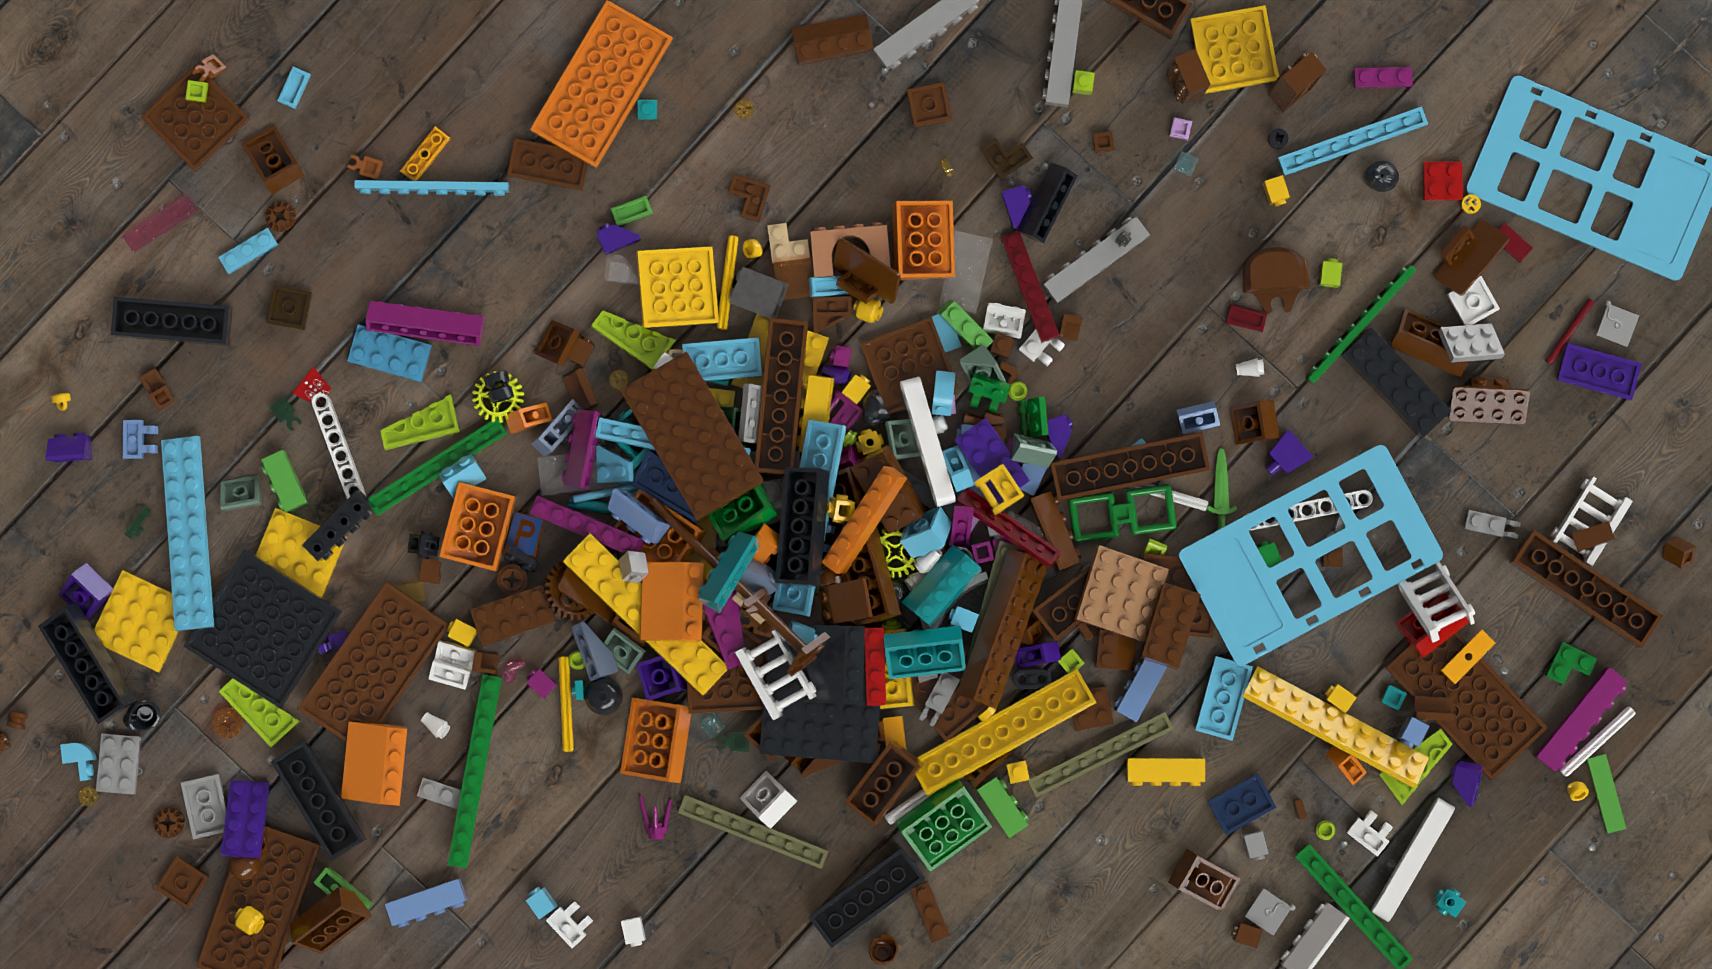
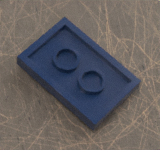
[1207,774,1277,835]

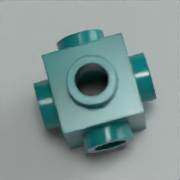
[1434,887,1467,918]

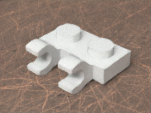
[1019,329,1065,366]
[1346,810,1393,857]
[546,901,593,948]

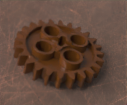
[542,560,594,621]

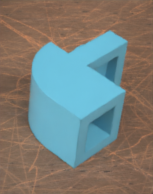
[932,371,955,416]
[60,743,97,781]

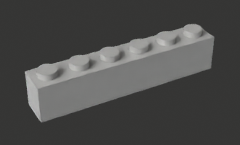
[873,0,980,70]
[1042,0,1082,108]
[1043,216,1150,304]

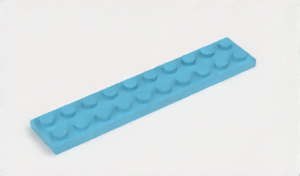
[772,420,846,616]
[161,436,214,631]

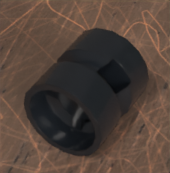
[483,371,515,404]

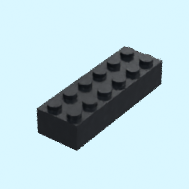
[110,297,233,346]
[1341,328,1451,439]
[775,467,830,587]
[38,603,137,724]
[271,741,367,861]
[808,847,925,948]

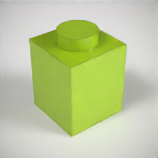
[1072,70,1095,95]
[1319,258,1342,288]

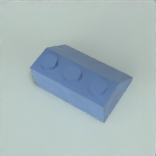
[608,488,670,544]

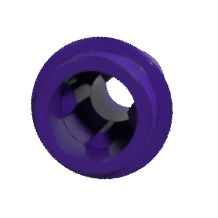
[822,365,851,386]

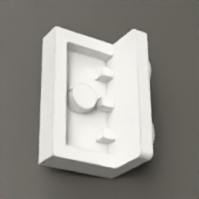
[983,303,1026,339]

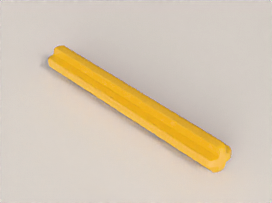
[717,235,738,330]
[558,656,574,752]

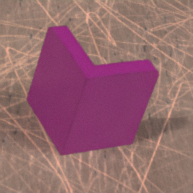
[838,446,864,470]

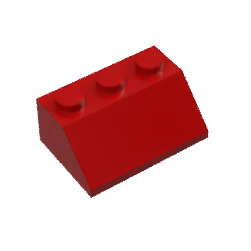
[1395,593,1469,658]

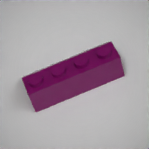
[562,409,603,491]

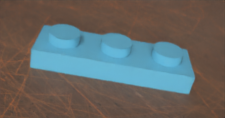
[218,228,278,274]

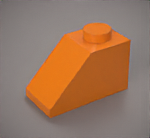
[505,402,552,434]
[1325,746,1367,785]

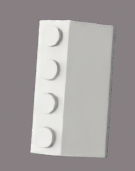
[1280,902,1350,969]

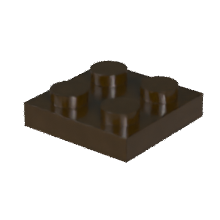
[266,285,312,330]

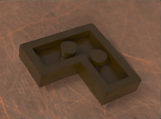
[980,138,1033,181]

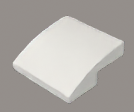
[429,640,477,689]

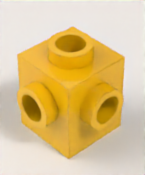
[855,429,884,456]
[826,494,855,523]

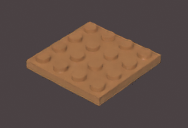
[1074,545,1169,642]

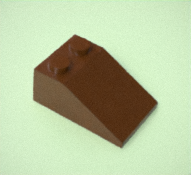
[241,125,305,195]
[818,578,873,625]
[1168,849,1240,912]

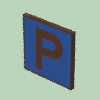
[504,511,546,557]

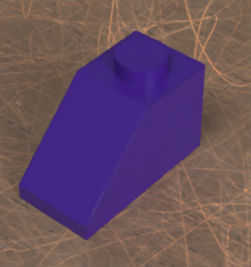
[1001,185,1032,230]
[596,224,641,255]
[1047,414,1073,459]
[1015,641,1061,668]
[1451,760,1483,807]

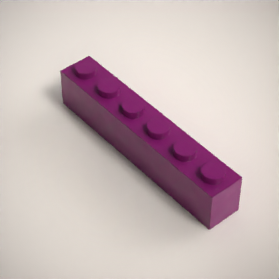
[366,301,484,346]
[530,496,645,553]
[1534,667,1627,771]

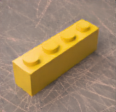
[797,375,834,452]
[1127,758,1205,786]

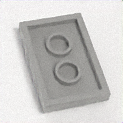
[1438,323,1505,363]
[96,733,141,795]
[181,774,227,839]

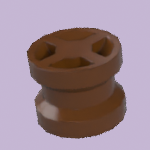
[6,710,28,730]

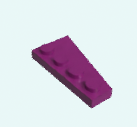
[702,589,744,670]

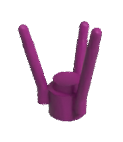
[638,795,672,840]

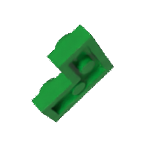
[1545,642,1597,685]

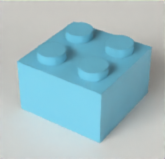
[900,506,952,558]

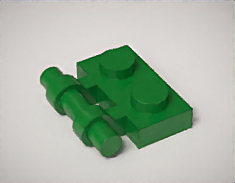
[1018,397,1048,437]

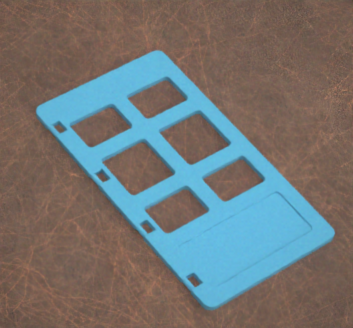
[1466,76,1712,281]
[1179,445,1443,666]

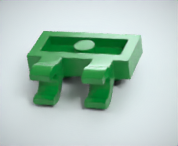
[969,373,1011,414]

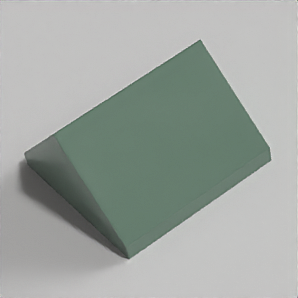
[960,344,1007,383]
[885,419,920,460]
[1011,434,1057,468]
[220,475,264,511]
[603,628,646,675]

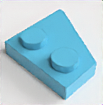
[596,446,633,483]

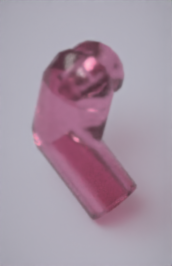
[503,658,526,684]

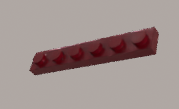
[1001,231,1059,344]
[955,488,1061,569]

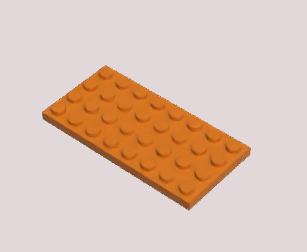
[530,0,673,169]

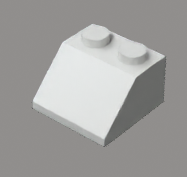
[740,771,797,829]

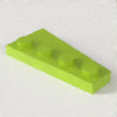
[591,311,676,371]
[380,394,460,450]
[219,678,300,748]
[1378,729,1452,805]

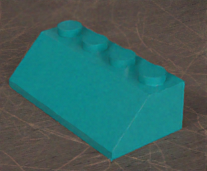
[698,531,759,613]
[902,545,982,628]
[884,626,966,679]

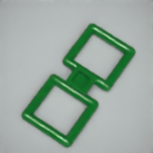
[1068,484,1177,543]

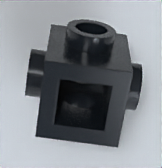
[407,531,440,559]

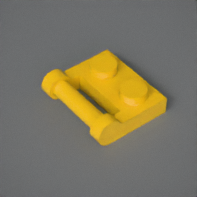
[974,464,1024,515]

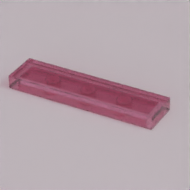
[123,195,198,253]

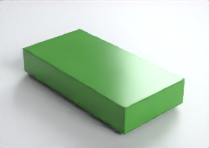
[610,196,653,227]

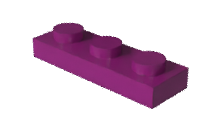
[1354,67,1413,88]
[949,506,974,550]

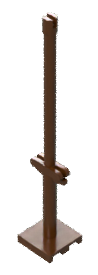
[648,497,830,677]

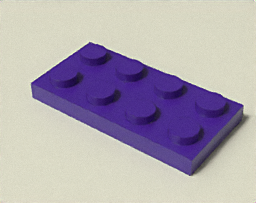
[1557,343,1642,401]
[955,418,1030,503]
[221,780,270,858]

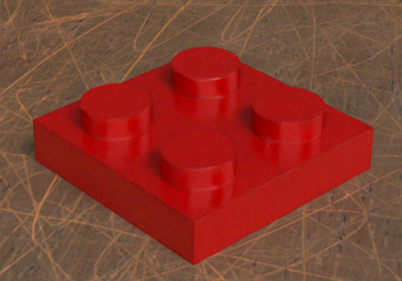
[1423,162,1463,201]

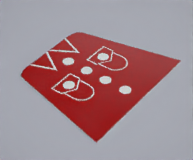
[292,367,331,405]

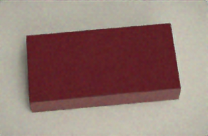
[1498,223,1533,263]
[1225,304,1267,333]

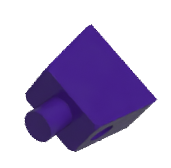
[1265,430,1313,476]

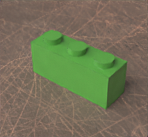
[936,299,993,351]
[261,450,309,513]
[976,777,1029,838]
[314,867,374,910]

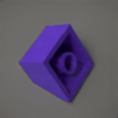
[45,433,92,463]
[58,563,114,619]
[636,656,687,701]

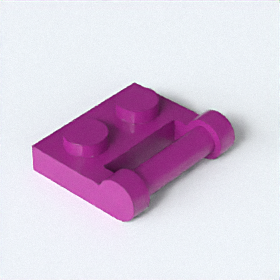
[830,390,864,434]

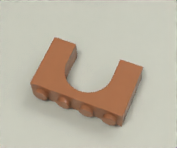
[810,222,890,277]

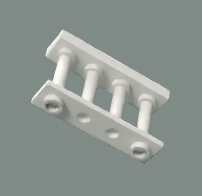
[1550,477,1633,567]
[1398,562,1475,643]
[735,630,816,720]

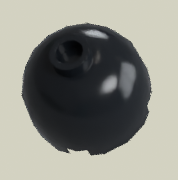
[585,677,623,715]

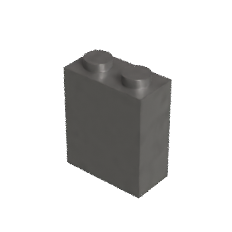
[729,267,789,319]

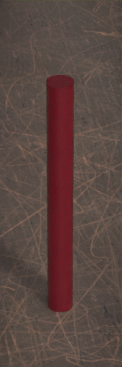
[1545,298,1595,365]

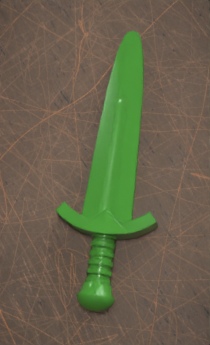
[1206,448,1237,531]

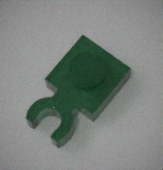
[269,396,302,431]
[124,507,151,539]
[717,732,750,752]

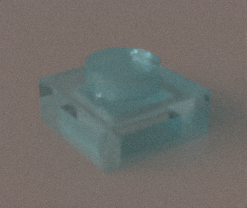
[1173,151,1199,177]
[700,712,726,739]

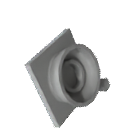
[1596,300,1639,347]
[1245,888,1295,935]

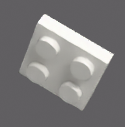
[1447,276,1500,325]

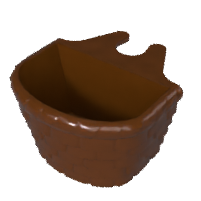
[1243,247,1310,314]

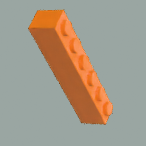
[822,466,907,574]

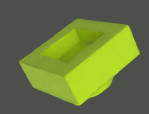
[186,80,208,103]
[1141,538,1167,558]
[1058,649,1085,674]

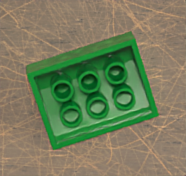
[708,484,778,542]
[895,779,992,872]

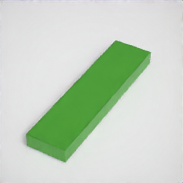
[1586,754,1626,834]

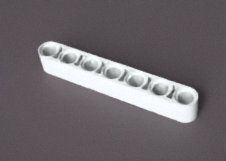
[900,377,956,507]
[312,393,367,499]
[1243,490,1373,531]
[1371,797,1455,922]

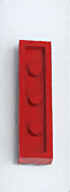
[865,628,886,706]

